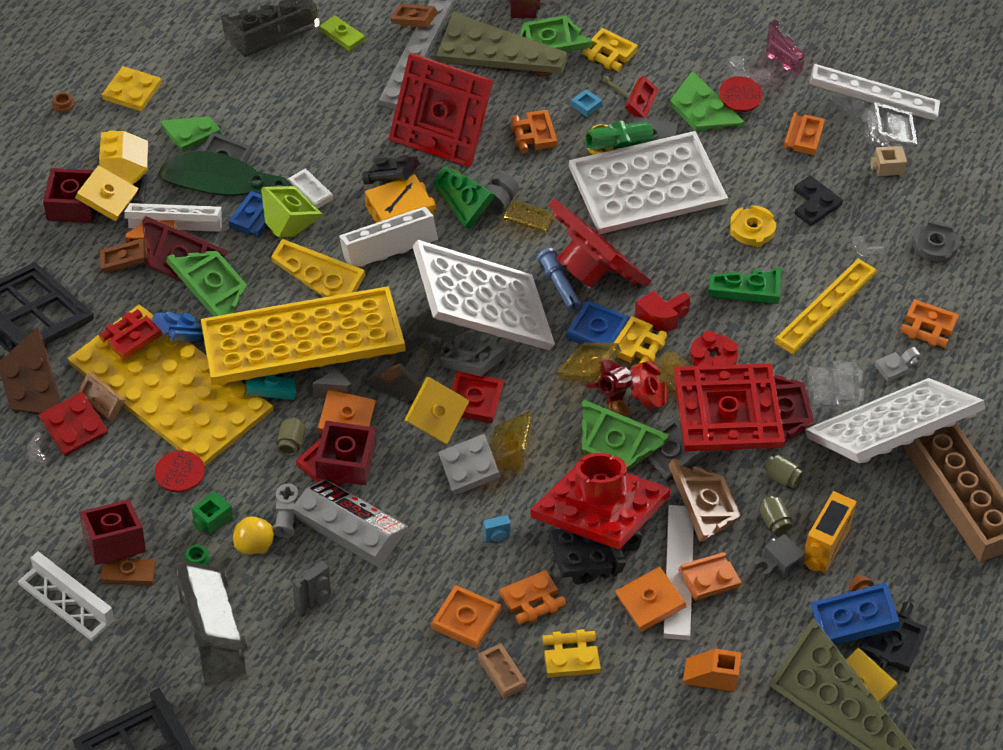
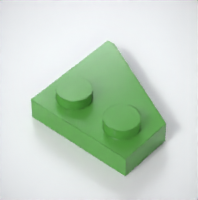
[160,116,221,152]

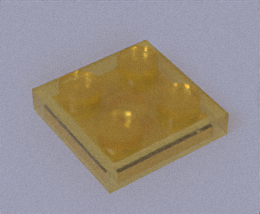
[556,342,622,382]

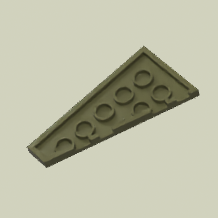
[769,619,915,750]

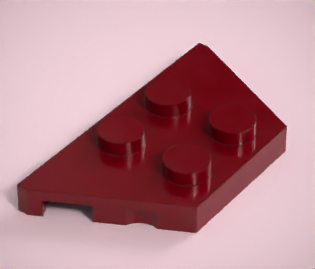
[142,215,228,283]
[769,374,814,449]

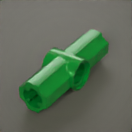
[585,121,653,150]

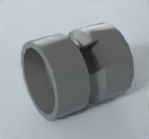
[485,172,519,215]

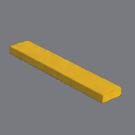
[774,258,877,355]

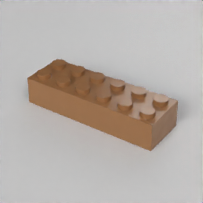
[904,423,1003,563]

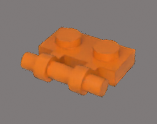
[511,110,557,153]
[900,299,959,348]
[500,570,566,625]

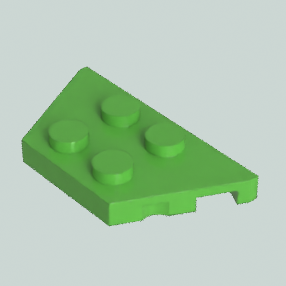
[519,15,592,52]
[670,72,744,131]
[166,251,247,317]
[582,400,670,472]

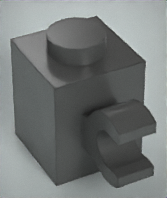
[753,534,805,580]

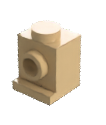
[871,146,907,177]

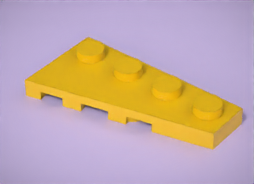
[271,239,365,297]

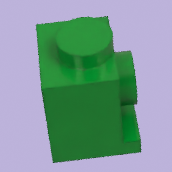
[191,491,233,535]

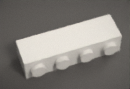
[339,207,438,268]

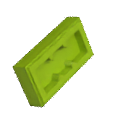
[320,15,365,51]

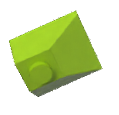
[261,186,322,238]

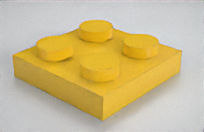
[102,66,162,112]

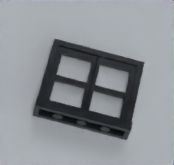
[0,262,94,353]
[72,688,196,750]

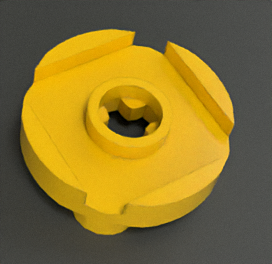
[730,206,776,247]

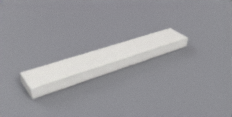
[809,64,940,120]
[663,505,694,640]

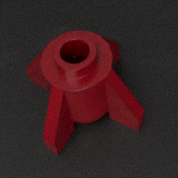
[586,359,633,405]

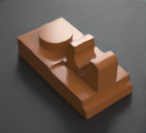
[390,4,438,29]
[100,238,148,274]

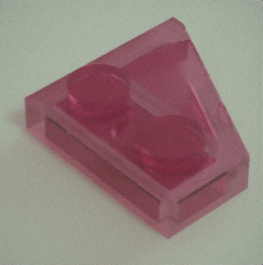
[765,19,805,75]

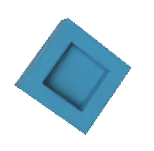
[571,89,602,117]
[483,515,511,542]

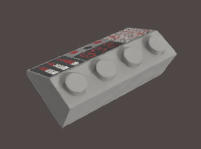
[292,480,409,568]

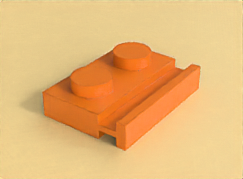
[784,112,825,156]
[678,552,742,601]

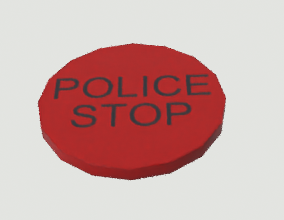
[719,76,762,112]
[154,450,205,493]

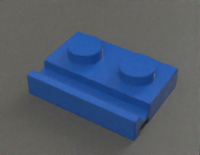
[228,191,268,238]
[151,312,204,343]

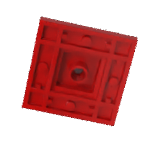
[388,53,494,167]
[548,199,652,289]
[673,363,785,452]
[530,453,670,550]

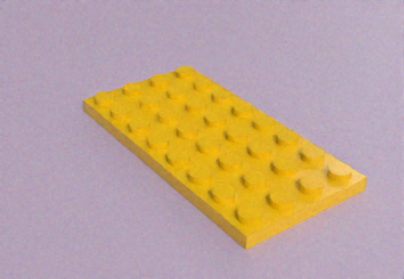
[201,286,406,385]
[67,304,273,467]

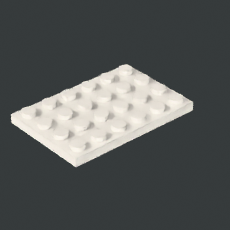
[569,131,728,234]
[413,240,555,350]
[805,378,985,463]

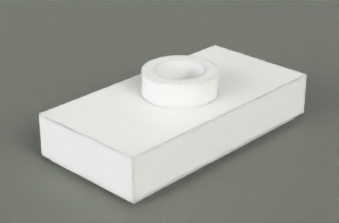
[287,169,333,209]

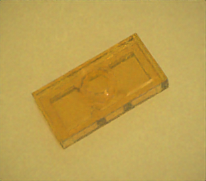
[504,199,555,234]

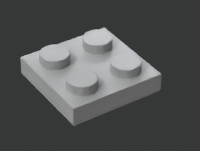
[438,434,501,495]

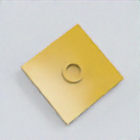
[75,165,139,221]
[404,377,469,444]
[846,648,898,704]

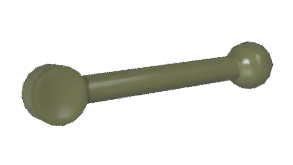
[601,76,630,99]

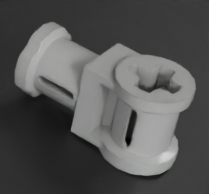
[272,484,299,538]

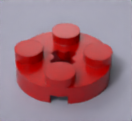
[690,331,738,366]
[631,361,668,411]

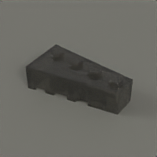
[221,0,320,57]

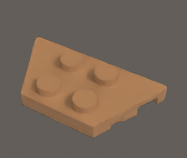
[669,459,740,542]

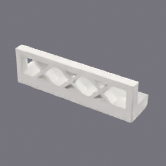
[125,203,222,232]
[18,551,115,641]

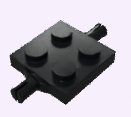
[860,602,928,673]

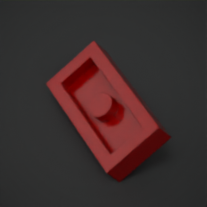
[624,75,659,118]

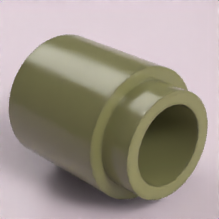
[276,418,306,456]
[764,455,804,489]
[759,496,793,535]

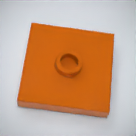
[317,390,376,434]
[615,566,686,632]
[431,585,502,649]

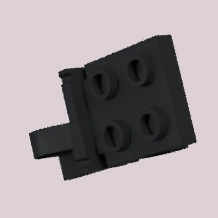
[548,529,642,585]

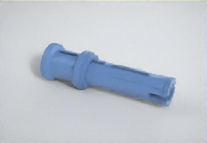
[537,248,582,312]

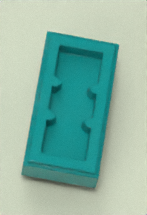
[245,375,296,400]

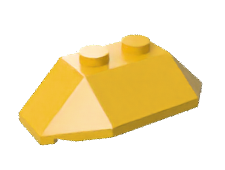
[99,131,148,184]

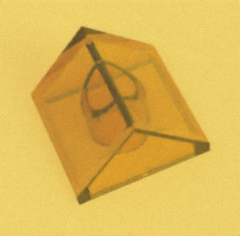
[490,411,533,472]

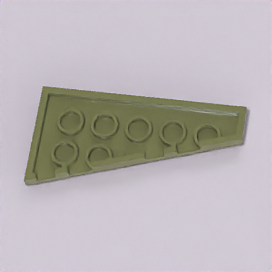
[436,12,567,74]

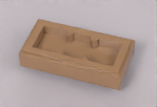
[77,373,125,420]
[478,643,527,699]

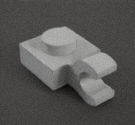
[875,347,920,382]

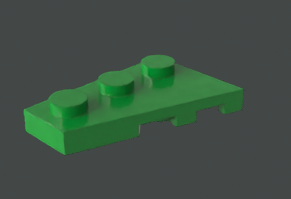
[433,166,496,228]
[708,267,781,304]

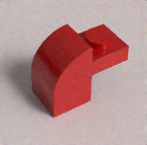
[634,291,691,332]

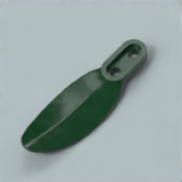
[159,151,290,196]

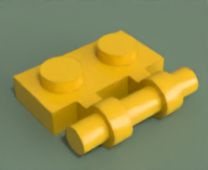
[582,28,638,72]
[610,316,668,364]
[542,629,601,678]

